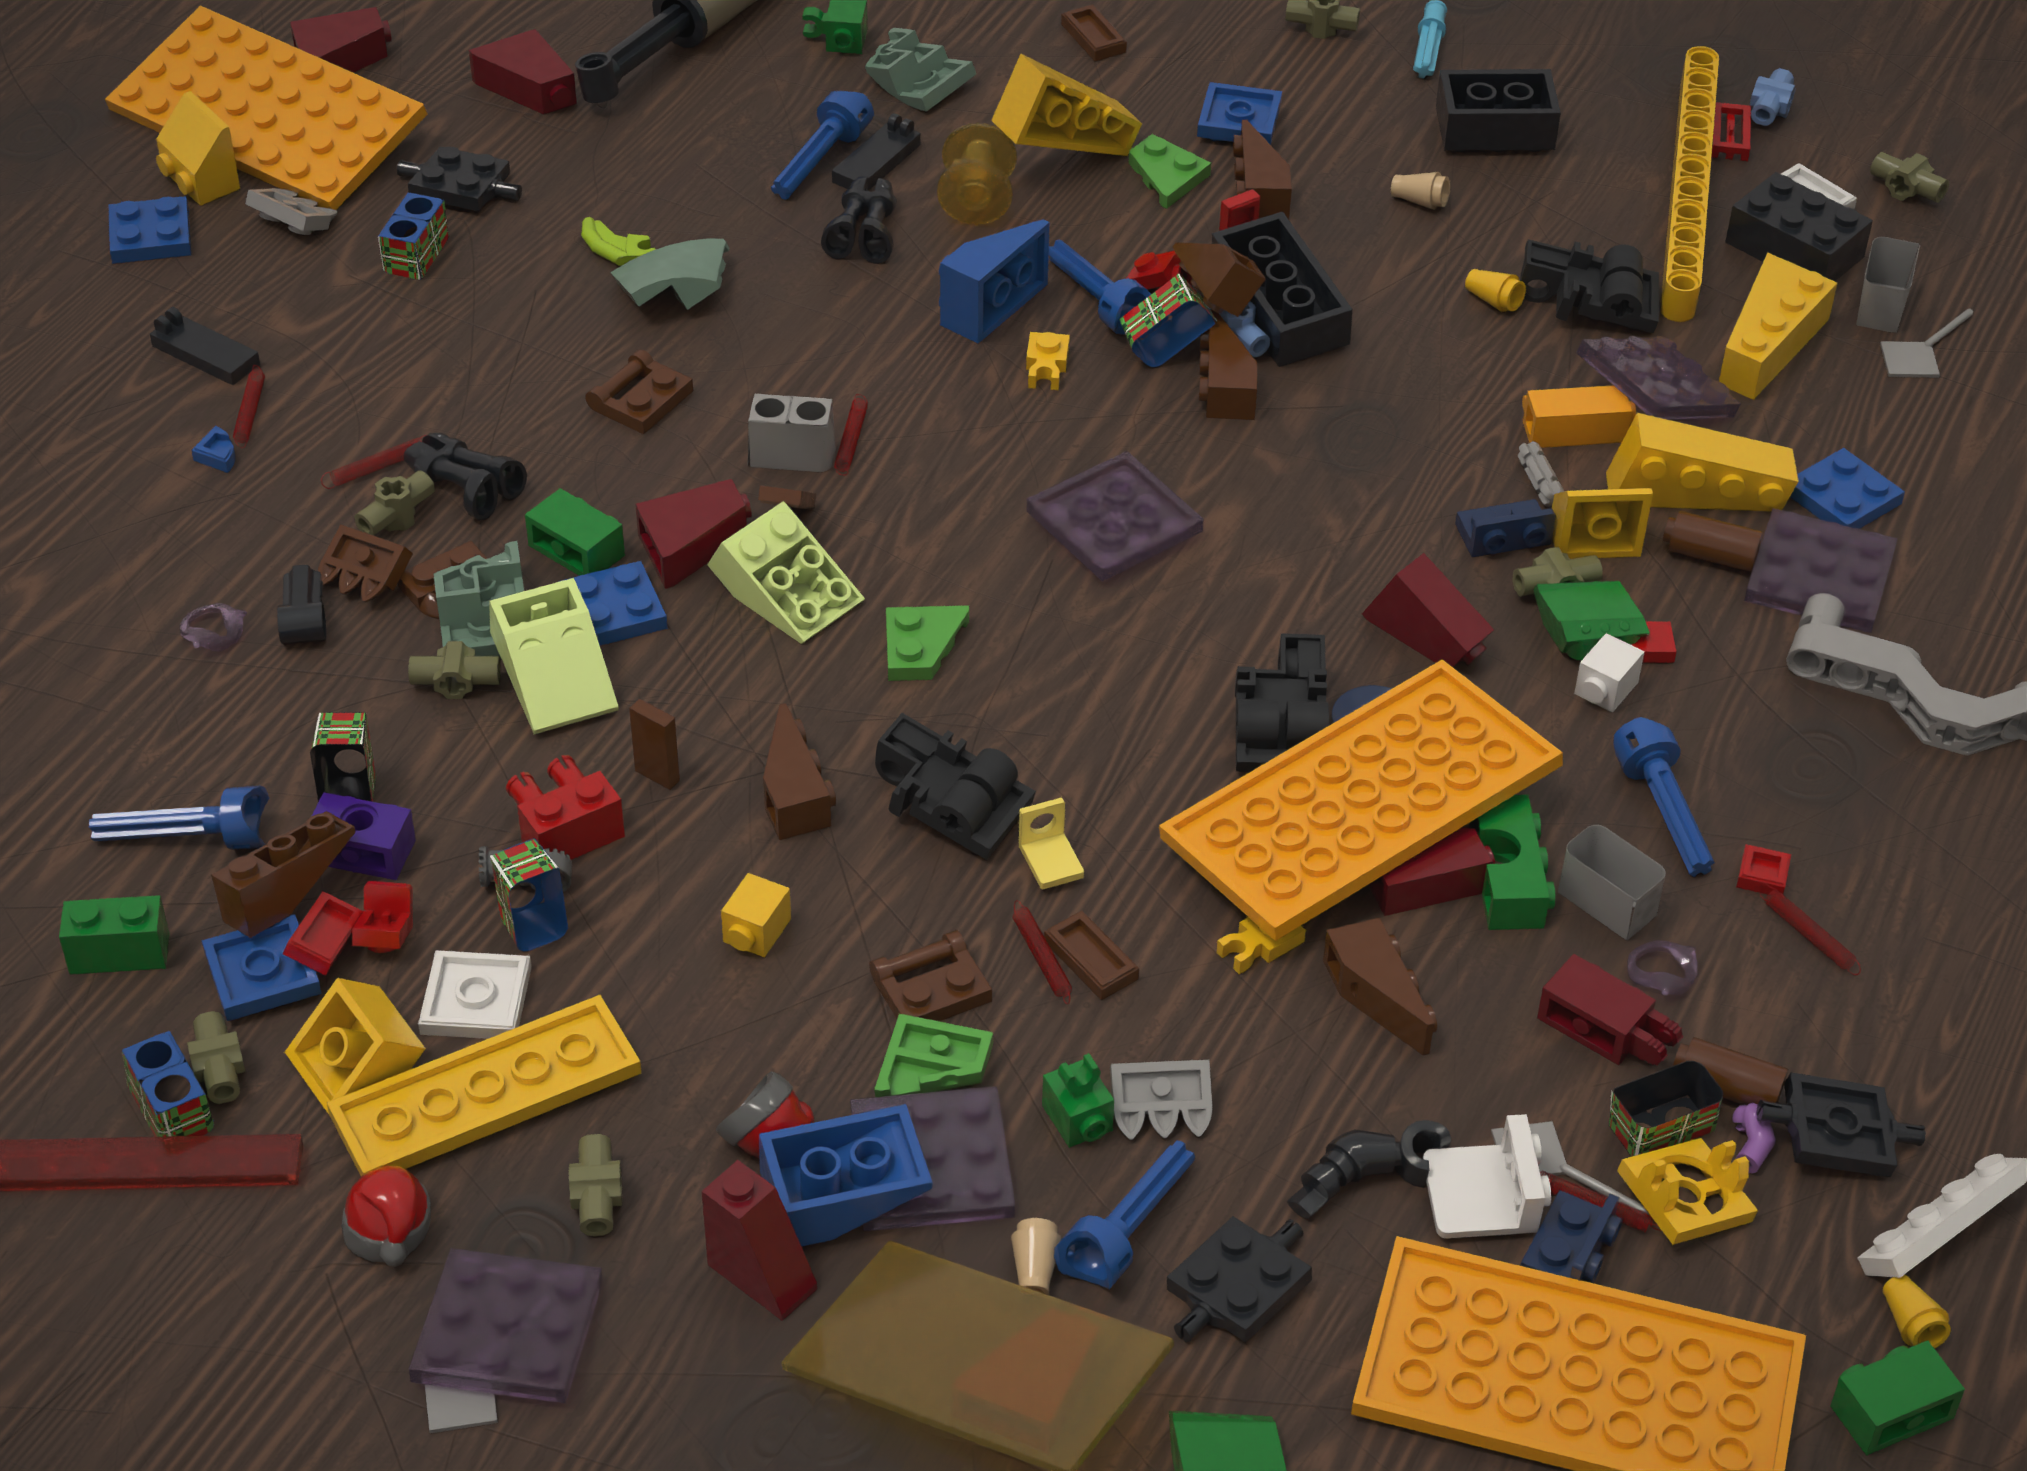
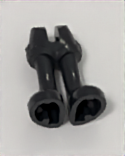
[821,176,897,264]
[403,432,527,520]

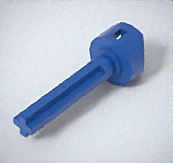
[771,91,874,200]
[1049,240,1151,334]
[1613,717,1715,877]
[89,786,270,850]
[1054,1141,1195,1290]

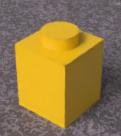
[721,873,791,958]

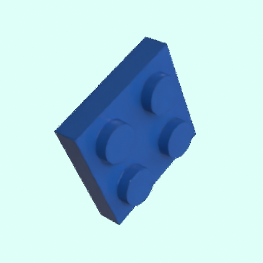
[1197,82,1282,145]
[108,196,191,264]
[1790,448,1905,537]
[559,561,668,646]
[202,914,322,1021]

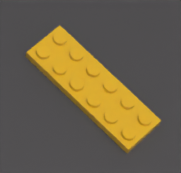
[327,995,642,1176]

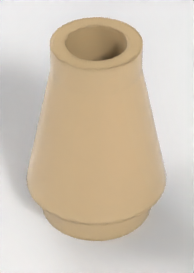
[1391,172,1450,210]
[1011,1218,1062,1299]

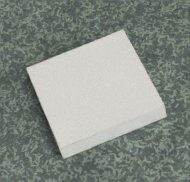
[418,950,532,1039]

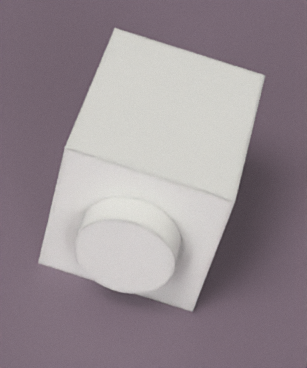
[1574,633,1645,712]

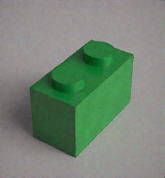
[525,488,625,576]
[59,895,170,975]
[1830,1340,1965,1456]

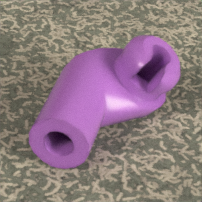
[1732,1103,1776,1174]

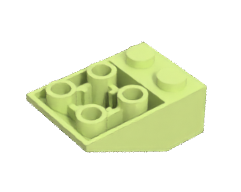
[707,501,865,644]
[489,578,619,734]

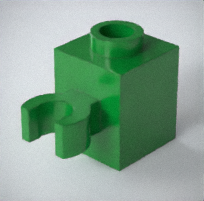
[802,0,868,54]
[1042,1053,1114,1148]

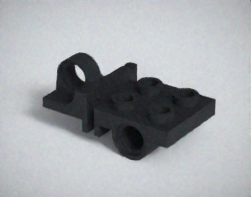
[1520,239,1659,333]
[1235,633,1329,772]
[875,713,1036,860]

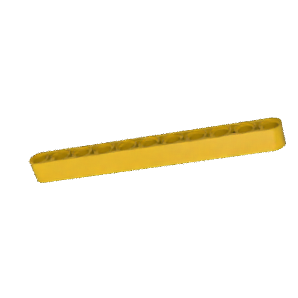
[1660,46,1719,322]

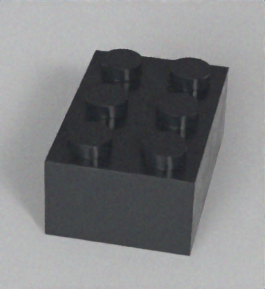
[1436,69,1561,152]
[1725,172,1873,281]

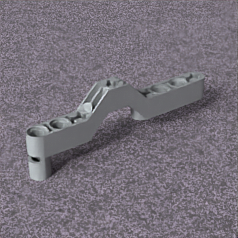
[1786,593,2027,756]

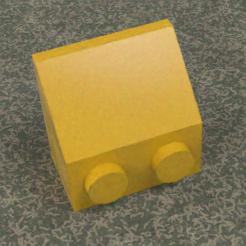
[156,91,240,206]
[1552,488,1653,559]
[285,978,426,1114]

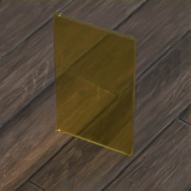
[781,1240,1174,1471]

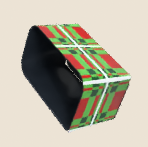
[310,712,376,802]
[1609,1061,1723,1156]

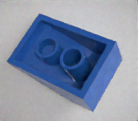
[939,219,1050,343]
[759,1104,933,1246]

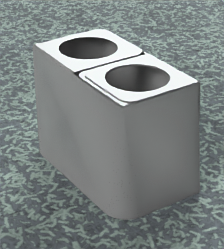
[1856,237,1920,333]
[747,394,836,472]
[1558,825,1666,940]

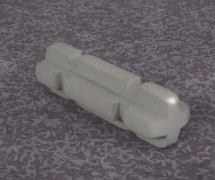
[1518,441,1564,507]

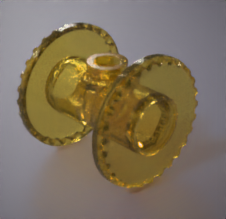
[937,122,1017,225]

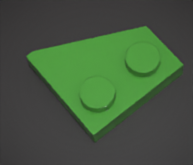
[1129,134,1211,209]
[886,606,969,681]
[874,1014,993,1102]

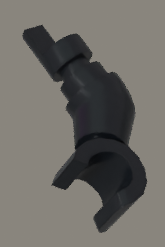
[1287,1120,1451,1218]

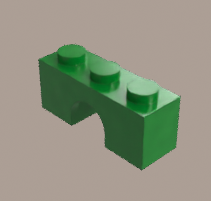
[1469,794,1555,930]

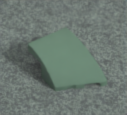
[865,28,976,111]
[611,238,730,310]
[434,541,524,658]

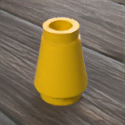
[1465,269,1526,312]
[1883,1275,1951,1349]

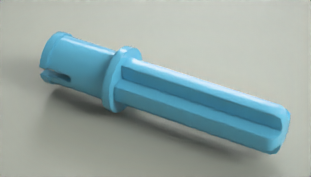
[1413,0,1447,79]

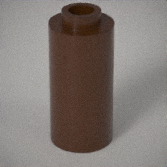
[1663,511,1763,573]
[1673,1037,1789,1105]

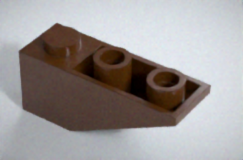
[1233,120,1292,220]
[1172,242,1266,317]
[1199,309,1257,420]
[763,703,836,840]
[211,811,356,938]
[1323,918,1437,1055]

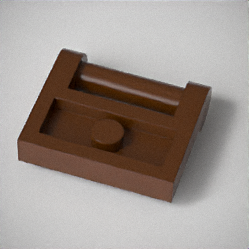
[585,349,693,434]
[869,930,992,1021]

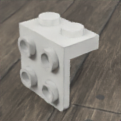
[1423,1114,1551,1238]

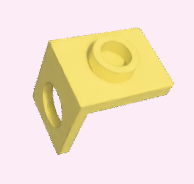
[1019,798,1084,890]

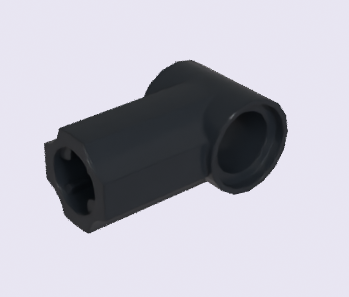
[277,565,327,644]

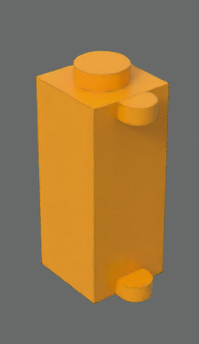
[1522,385,1636,448]

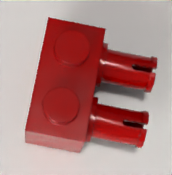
[506,755,625,860]

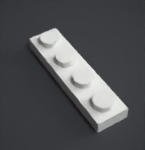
[1857,1154,2027,1278]

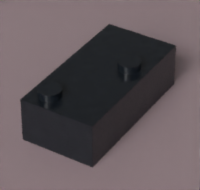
[1212,211,1353,367]

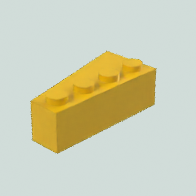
[991,54,1143,156]
[1718,253,1837,400]
[1606,413,1799,511]

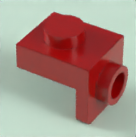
[1126,251,1193,289]
[352,881,413,953]

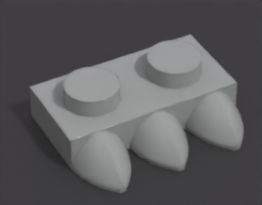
[245,188,337,235]
[1110,1060,1212,1140]

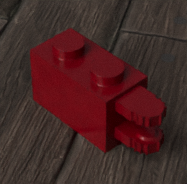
[1537,953,1684,1066]

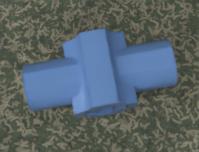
[1750,68,1796,126]
[1208,302,1270,357]

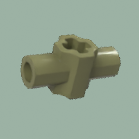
[1285,0,1360,39]
[1870,152,1949,203]
[354,470,435,536]
[1513,547,1603,596]
[408,641,501,699]
[187,1011,245,1104]
[569,1134,623,1236]

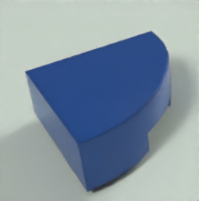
[191,426,235,473]

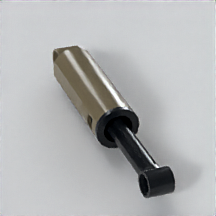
[575,0,757,103]

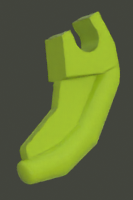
[581,217,656,266]

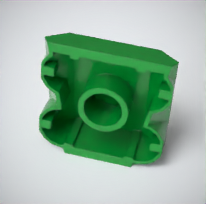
[1533,581,1650,660]
[1169,1411,1287,1471]

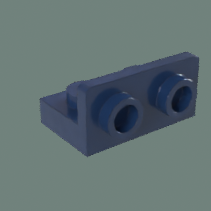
[1455,499,1556,557]
[1520,1190,1623,1283]

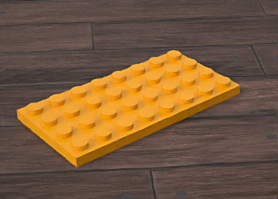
[105,5,428,210]
[1159,660,1563,941]
[1351,1236,1806,1471]

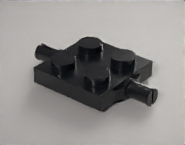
[397,146,522,211]
[1756,1072,1926,1177]
[1167,1216,1312,1343]

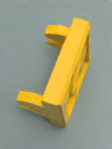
[1617,1138,1758,1245]

